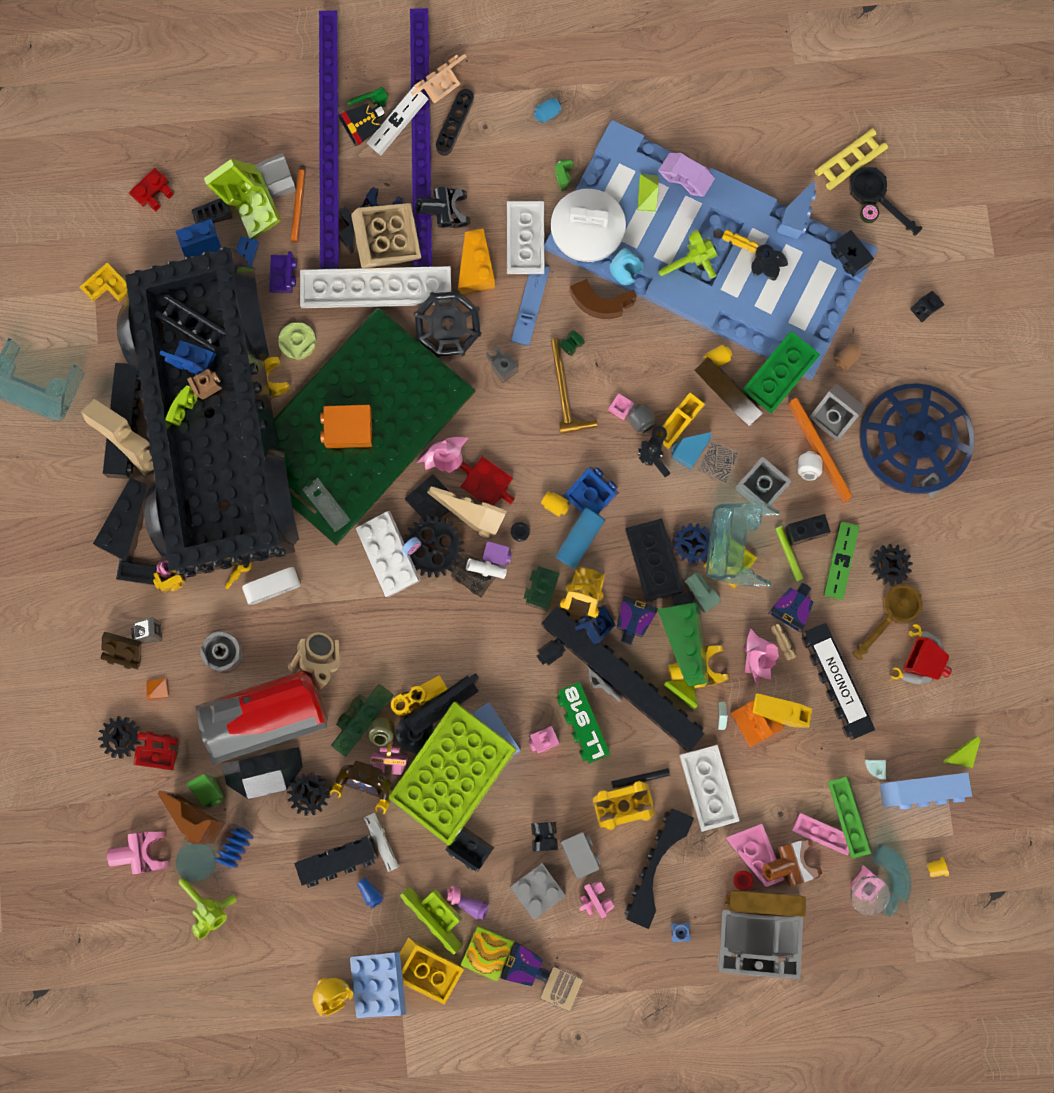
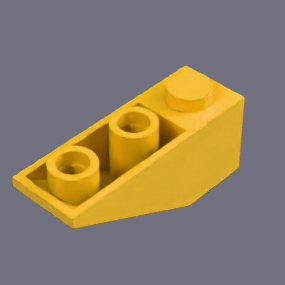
[753,693,812,728]

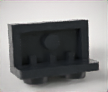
[445,827,494,872]

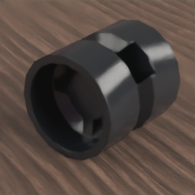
[531,822,558,851]

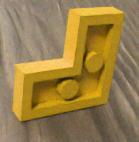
[80,263,128,303]

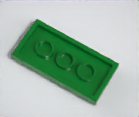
[743,331,821,414]

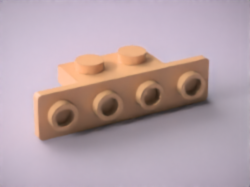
[411,54,467,103]

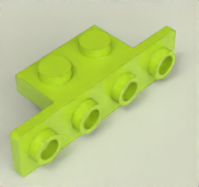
[400,887,463,954]

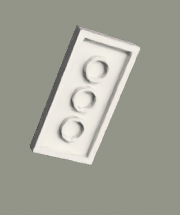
[507,201,544,274]
[356,511,421,597]
[679,745,740,832]

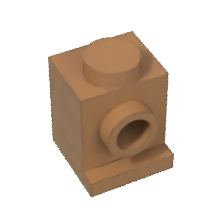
[188,369,222,400]

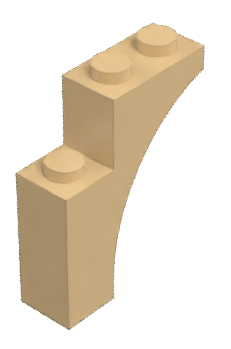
[81,399,154,476]

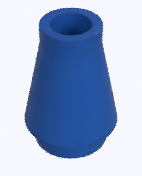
[357,878,384,909]

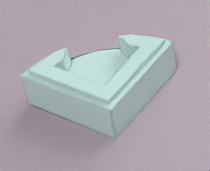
[718,702,728,730]
[865,760,886,780]

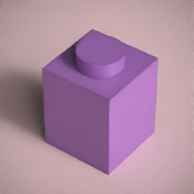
[482,541,512,567]

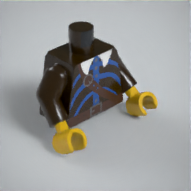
[330,761,391,814]

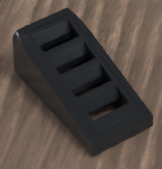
[192,198,232,224]

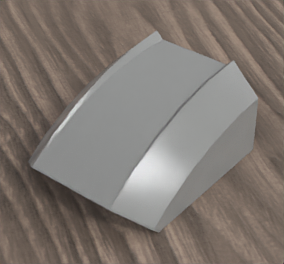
[254,153,296,199]

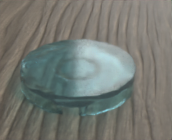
[176,843,216,882]

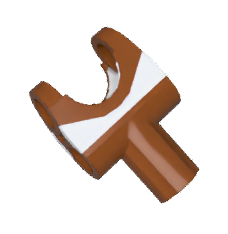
[763,839,822,886]

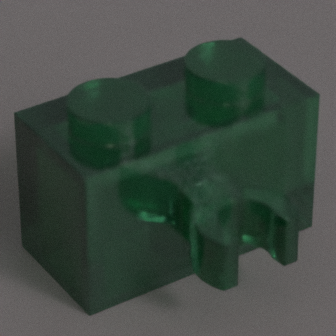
[523,566,560,612]

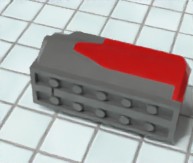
[195,671,328,765]

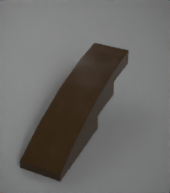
[694,357,763,426]

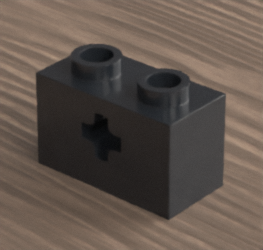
[830,230,874,277]
[785,514,831,546]

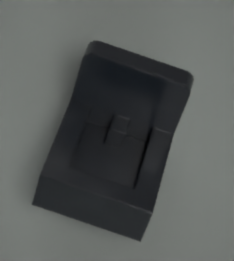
[910,291,945,322]

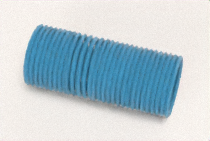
[555,508,606,569]

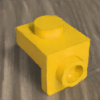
[153,572,185,593]

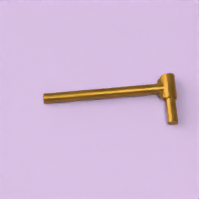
[551,338,598,434]

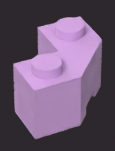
[658,153,715,197]

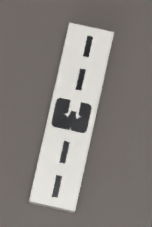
[367,87,428,156]

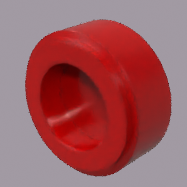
[733,871,754,891]

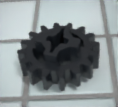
[869,544,913,586]
[98,716,141,759]
[287,773,331,816]

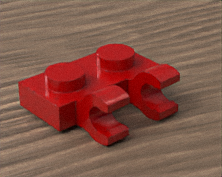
[129,168,174,212]

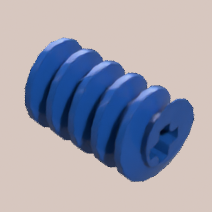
[214,823,254,868]

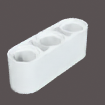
[242,567,301,605]

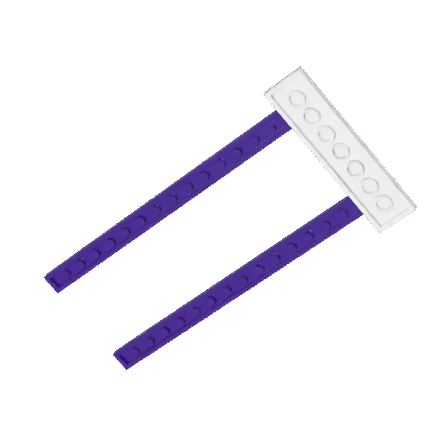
[300,8,451,308]

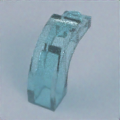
[871,844,911,917]

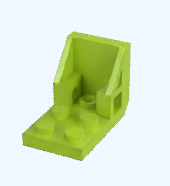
[204,159,281,239]

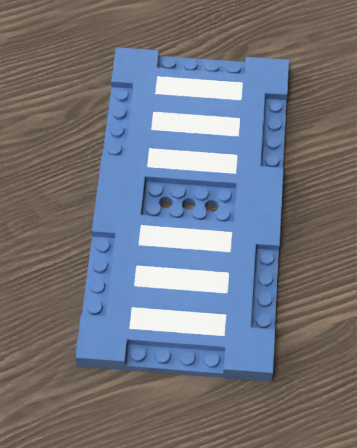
[544,120,878,381]

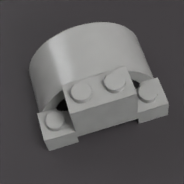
[717,910,803,979]

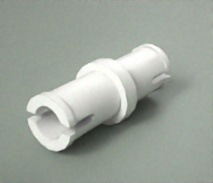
[466,558,507,579]

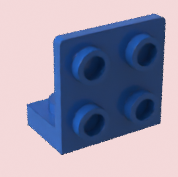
[160,340,216,375]

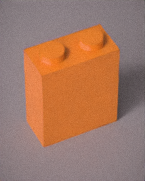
[320,405,372,448]

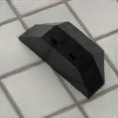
[222,747,303,799]

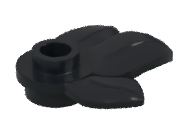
[751,244,788,281]

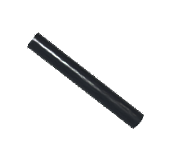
[611,768,670,789]

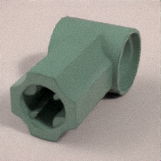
[685,572,721,613]

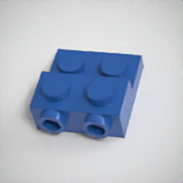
[563,467,619,515]

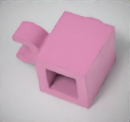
[528,726,559,754]

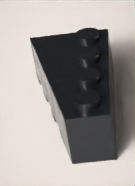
[93,477,149,564]
[294,835,378,888]

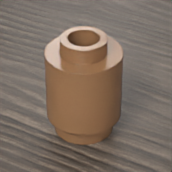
[834,343,862,371]

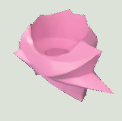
[417,437,468,473]
[743,629,779,687]

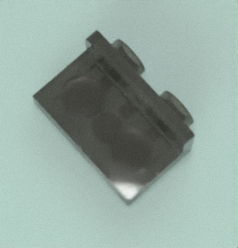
[451,552,497,598]

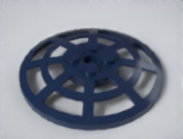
[859,383,974,494]

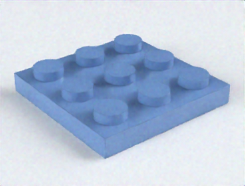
[350,952,406,1018]

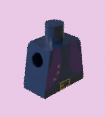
[768,583,813,632]
[617,596,658,645]
[501,941,551,986]

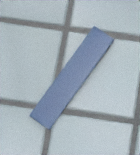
[511,266,550,346]

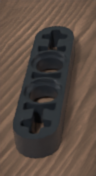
[436,89,474,156]

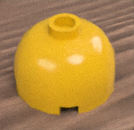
[312,977,354,1016]

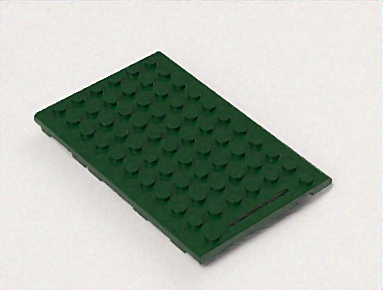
[274,307,476,546]

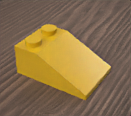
[400,937,464,1005]

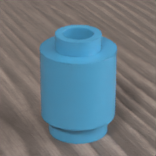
[533,98,562,124]

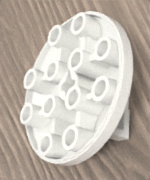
[551,189,626,262]

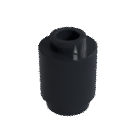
[536,639,566,666]

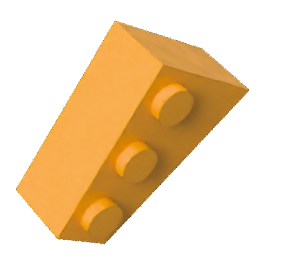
[458,228,495,295]

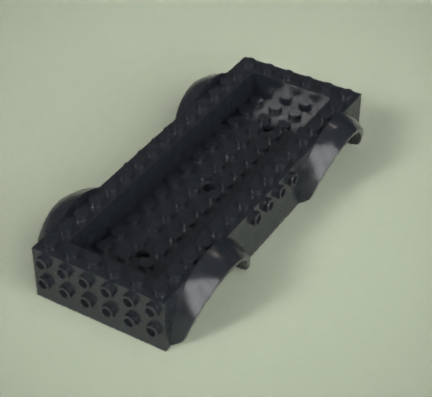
[116,247,299,578]

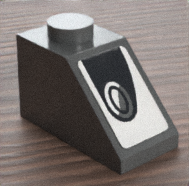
[131,617,162,644]

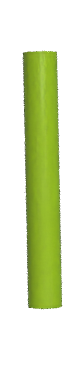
[775,526,804,582]

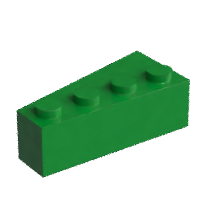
[657,603,709,687]

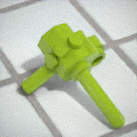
[658,230,717,279]
[179,878,237,939]

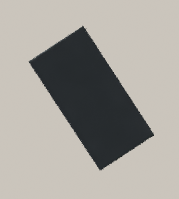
[116,560,157,585]

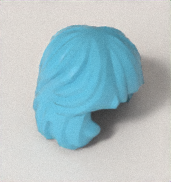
[610,248,644,285]

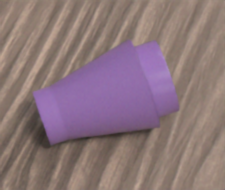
[458,896,489,920]

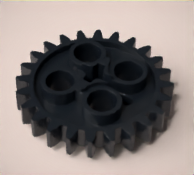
[404,516,465,578]

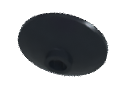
[396,714,434,753]

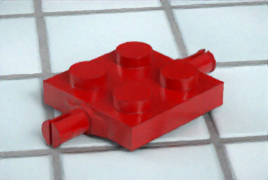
[459,456,515,506]

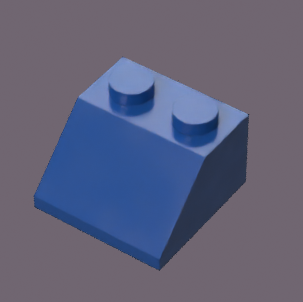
[176,219,222,257]

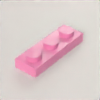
[792,813,849,855]

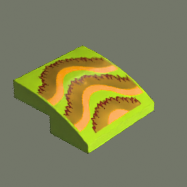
[461,925,514,982]

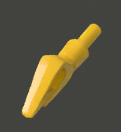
[224,562,252,589]

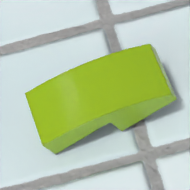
[165,386,197,425]

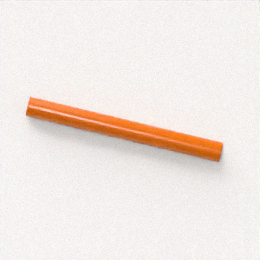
[290,170,305,242]

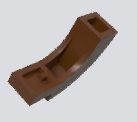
[569,279,637,319]

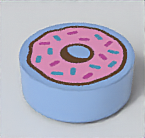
[402,537,421,556]

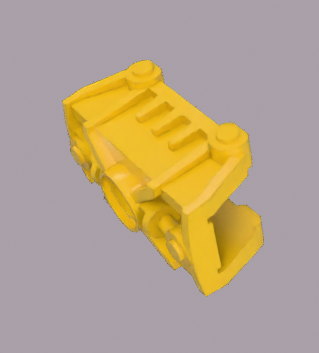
[560,567,605,618]
[592,781,656,830]

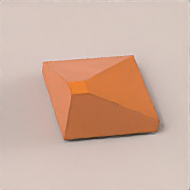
[146,678,169,700]

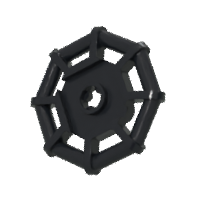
[413,290,482,358]

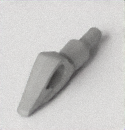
[588,667,622,702]

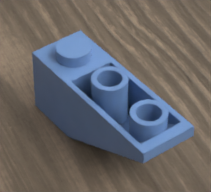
[776,182,817,239]

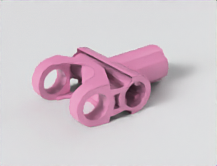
[107,832,169,875]

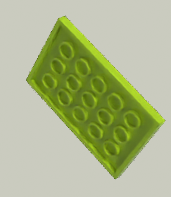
[389,702,517,846]

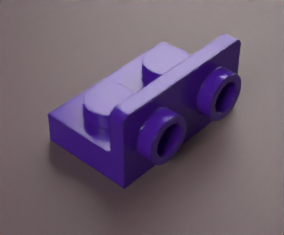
[269,252,297,293]

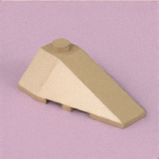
[427,486,507,538]

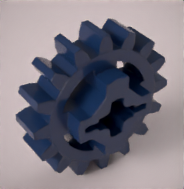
[673,523,715,565]

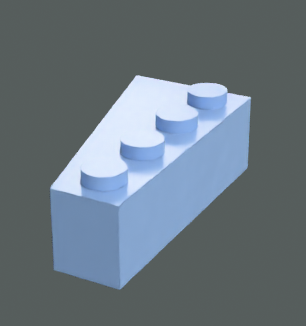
[880,773,972,809]

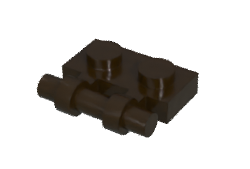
[100,632,142,670]

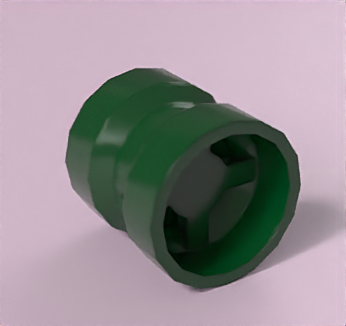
[559,330,585,356]

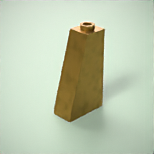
[725,890,806,917]

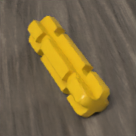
[722,229,759,253]

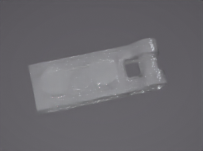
[302,478,351,532]

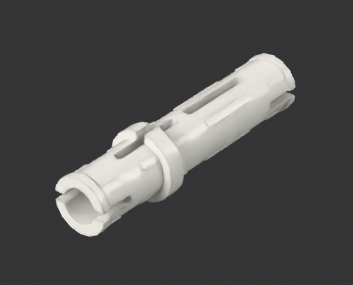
[364,813,400,872]

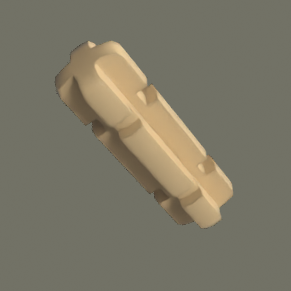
[771,623,797,660]

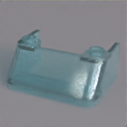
[0,338,85,422]
[706,502,779,586]

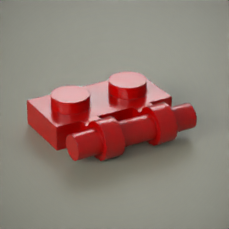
[133,731,178,771]

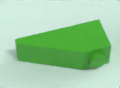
[186,774,225,808]

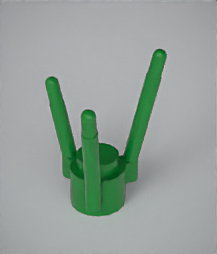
[348,87,388,108]

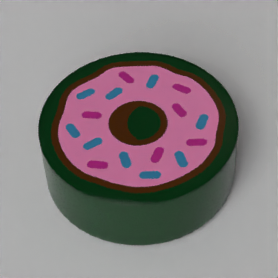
[860,204,880,223]

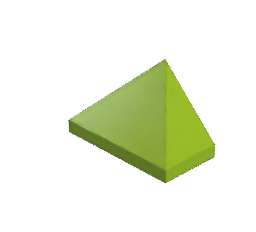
[637,174,659,212]
[663,680,698,710]
[943,736,981,768]

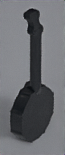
[849,167,922,236]

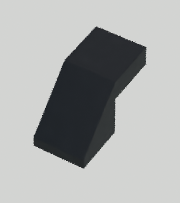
[338,207,356,254]

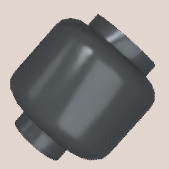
[628,404,656,433]

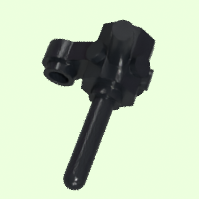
[638,426,671,478]

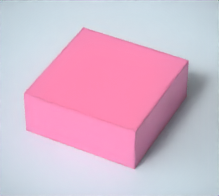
[608,393,635,420]

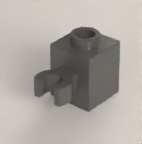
[486,346,518,383]

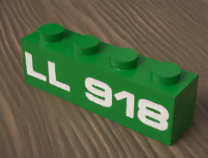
[556,682,610,764]

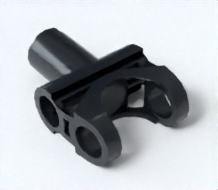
[415,187,471,228]

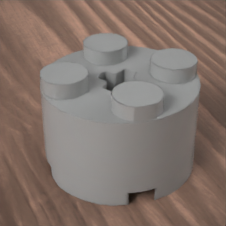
[200,632,243,673]

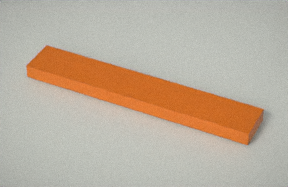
[788,398,853,503]

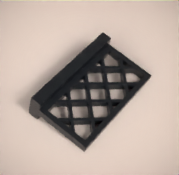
[404,673,479,737]

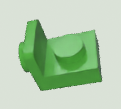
[554,159,574,191]

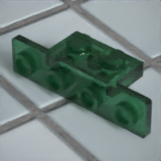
[331,684,393,757]

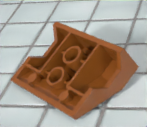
[158,790,225,845]

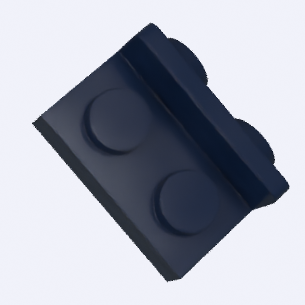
[575,605,615,644]

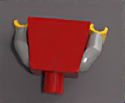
[890,624,952,684]

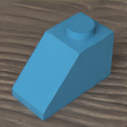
[671,433,712,470]

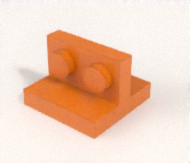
[730,694,784,747]

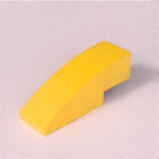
[656,392,706,449]

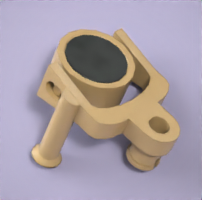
[288,632,340,689]

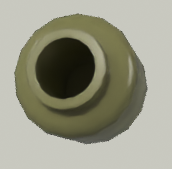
[368,717,395,746]

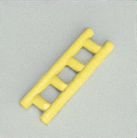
[815,129,888,190]

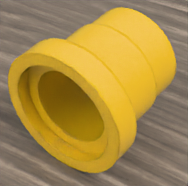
[927,856,949,877]

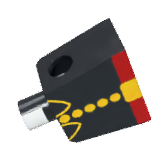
[337,103,385,146]

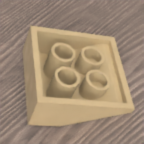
[351,203,421,269]

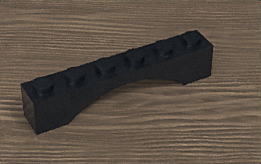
[624,808,694,929]

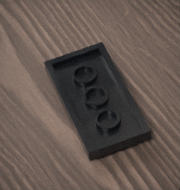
[625,518,683,602]

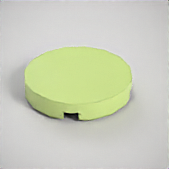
[279,322,316,360]

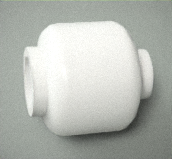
[797,451,823,481]

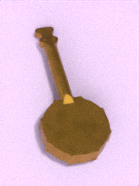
[852,585,923,660]

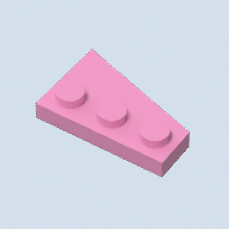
[725,824,785,887]

